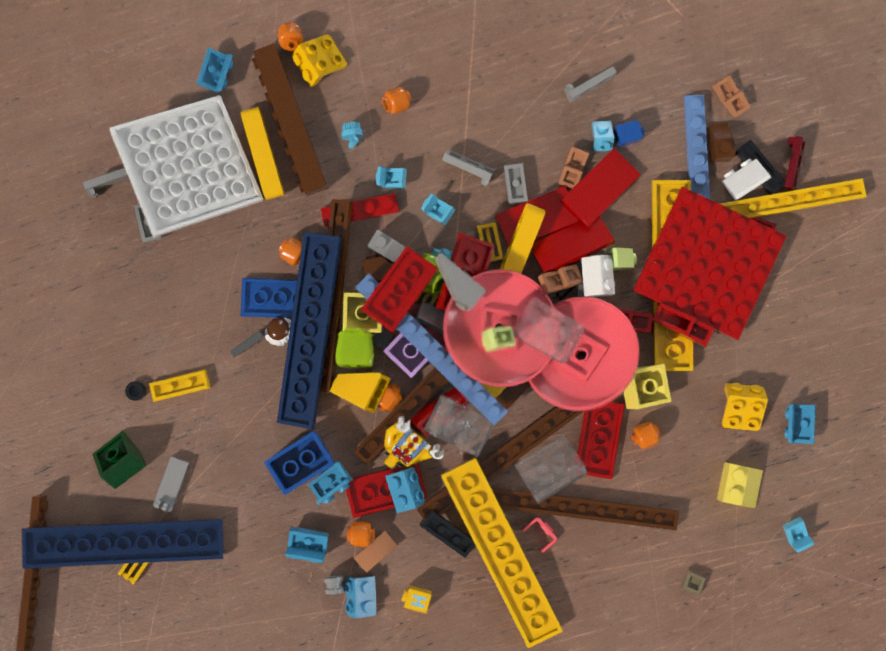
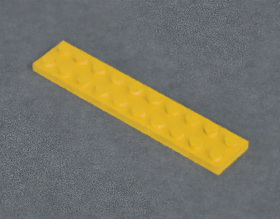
[651,180,693,371]
[441,457,563,648]

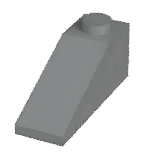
[367,229,405,264]
[435,252,486,311]

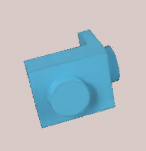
[592,120,614,151]
[376,166,407,188]
[421,193,455,225]
[783,517,814,552]

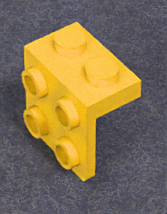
[291,35,347,88]
[722,383,768,431]

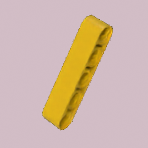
[240,106,285,200]
[500,203,545,274]

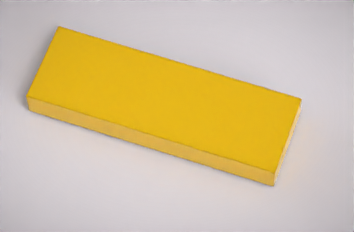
[149,369,211,402]

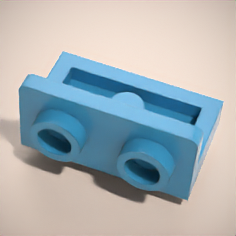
[196,48,234,93]
[785,404,816,444]
[307,461,353,505]
[385,467,425,513]
[285,526,329,563]
[344,575,377,619]

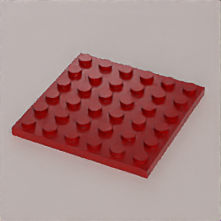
[632,187,787,340]

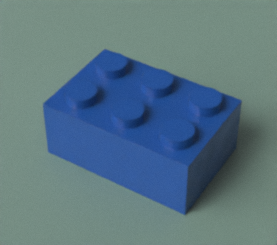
[264,430,336,495]

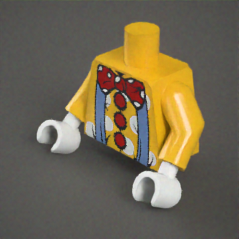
[384,417,444,469]

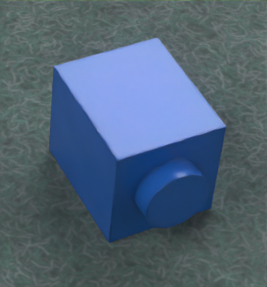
[613,120,644,148]

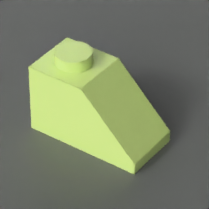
[607,248,637,271]
[482,326,516,352]

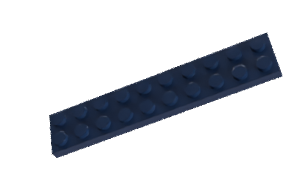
[277,232,342,430]
[22,519,224,569]

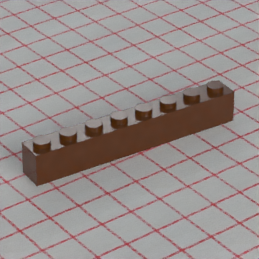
[252,44,328,196]

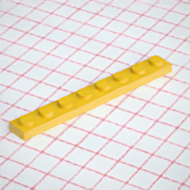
[720,178,867,218]

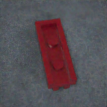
[785,136,806,191]

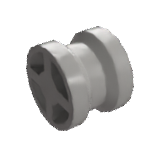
[324,575,345,595]

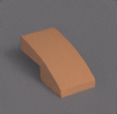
[712,75,751,118]
[558,146,589,188]
[538,264,583,295]
[354,531,397,573]

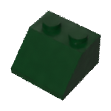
[93,430,146,489]

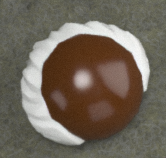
[265,318,291,346]

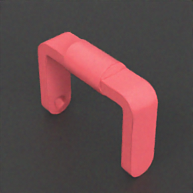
[522,517,557,553]

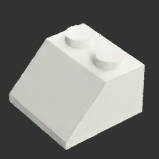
[722,159,771,200]
[581,255,615,297]

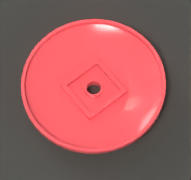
[443,270,559,387]
[528,297,639,411]

